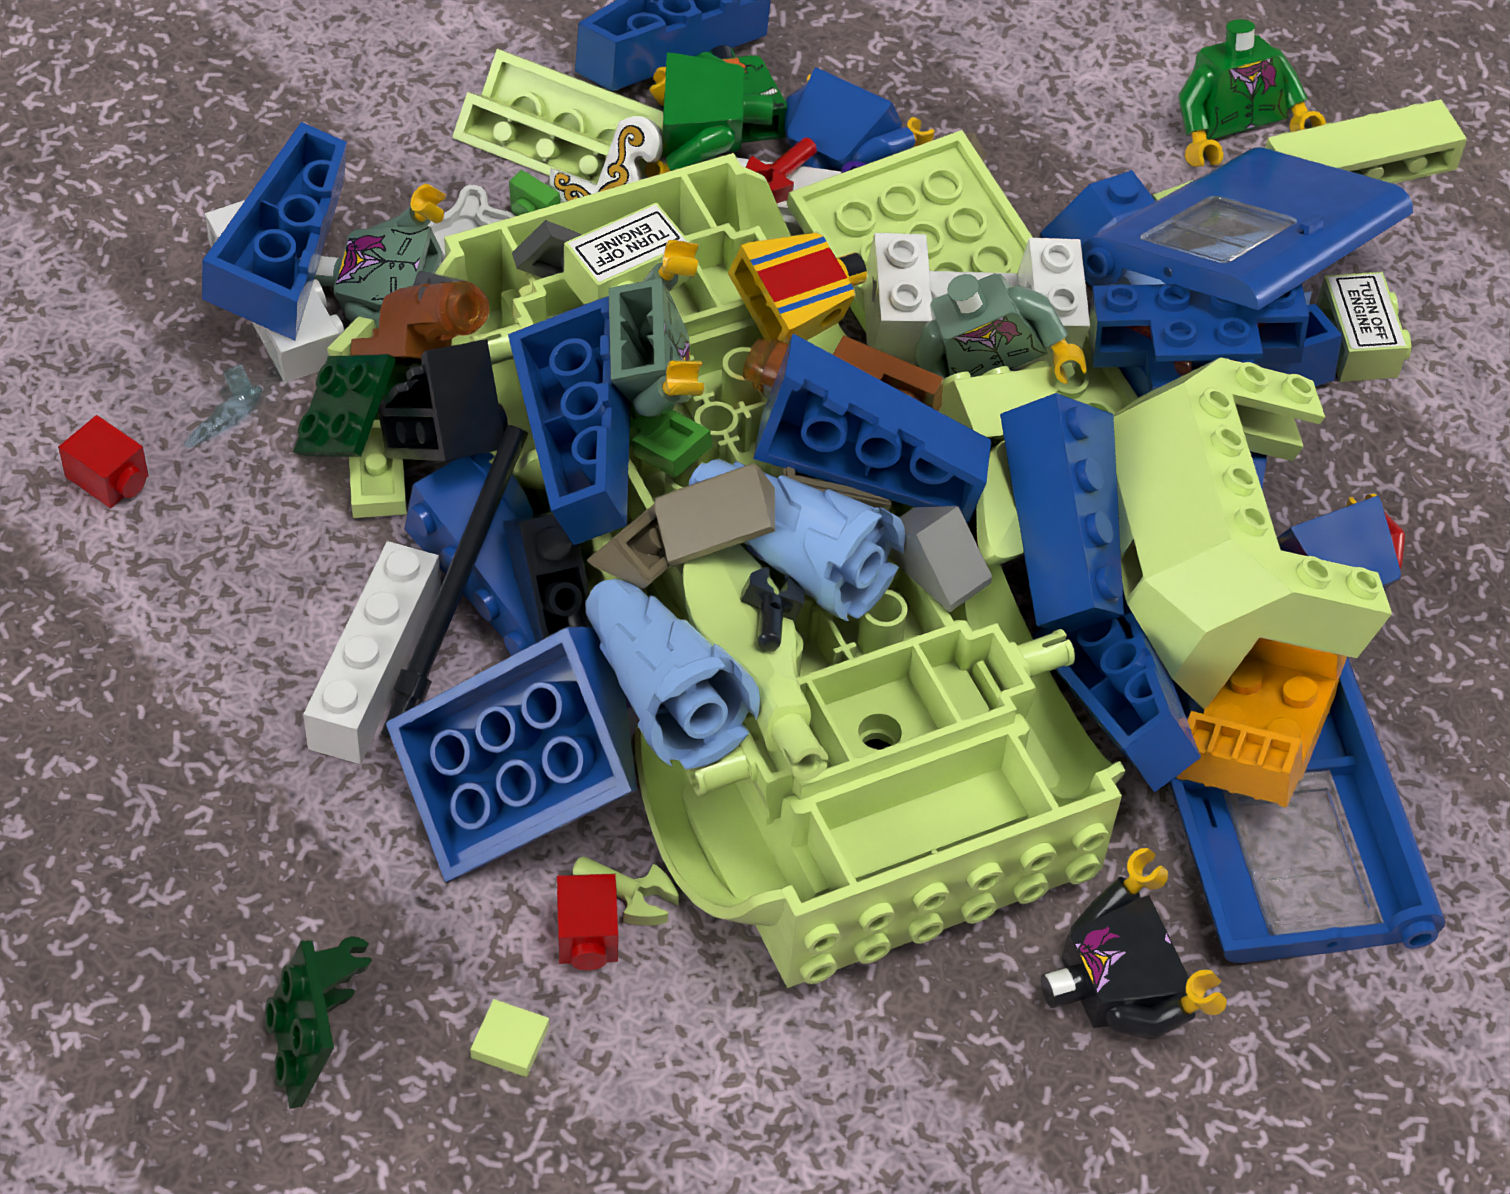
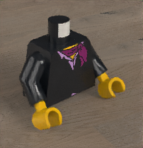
[1041,848,1227,1040]

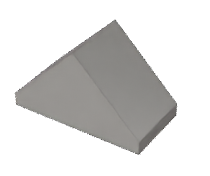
[888,506,992,612]

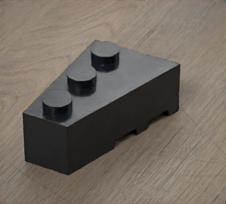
[378,339,508,461]

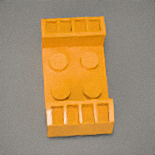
[1176,638,1347,808]

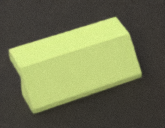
[452,49,664,184]

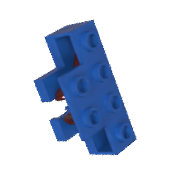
[1088,283,1309,392]

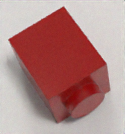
[58,415,149,509]
[557,874,619,971]

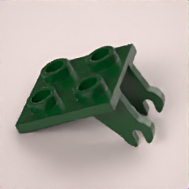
[293,354,423,457]
[265,937,372,1109]

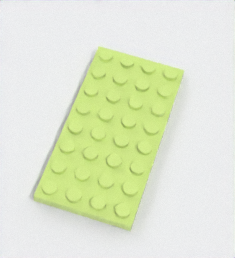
[787,130,1138,415]

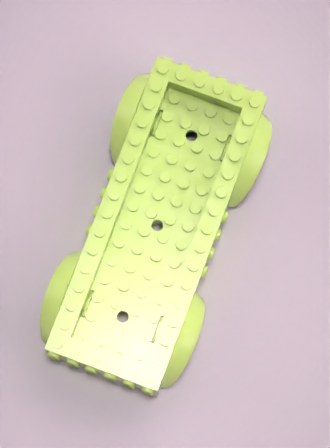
[435,153,1125,988]

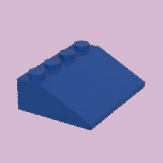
[385,627,637,882]

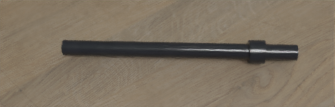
[380,425,529,738]

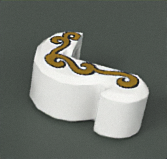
[549,116,663,203]

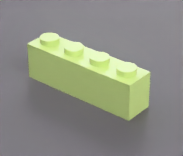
[1265,99,1467,184]

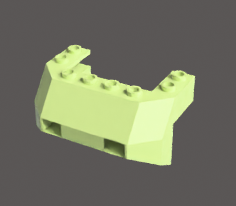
[1113,357,1392,710]

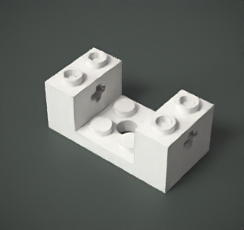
[863,233,1090,371]

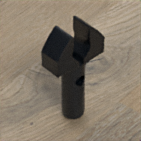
[741,568,805,652]

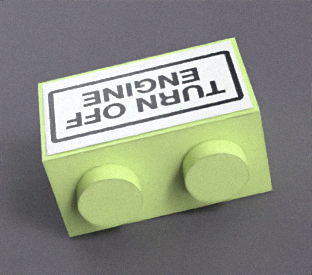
[564,202,690,305]
[1316,272,1411,382]

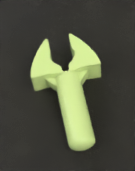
[573,856,679,925]

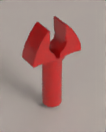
[745,138,817,203]

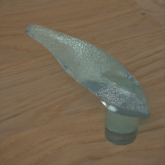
[184,364,262,448]

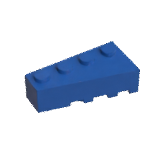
[202,122,347,341]
[1000,393,1124,634]

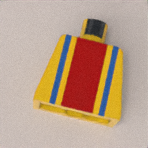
[728,233,867,351]

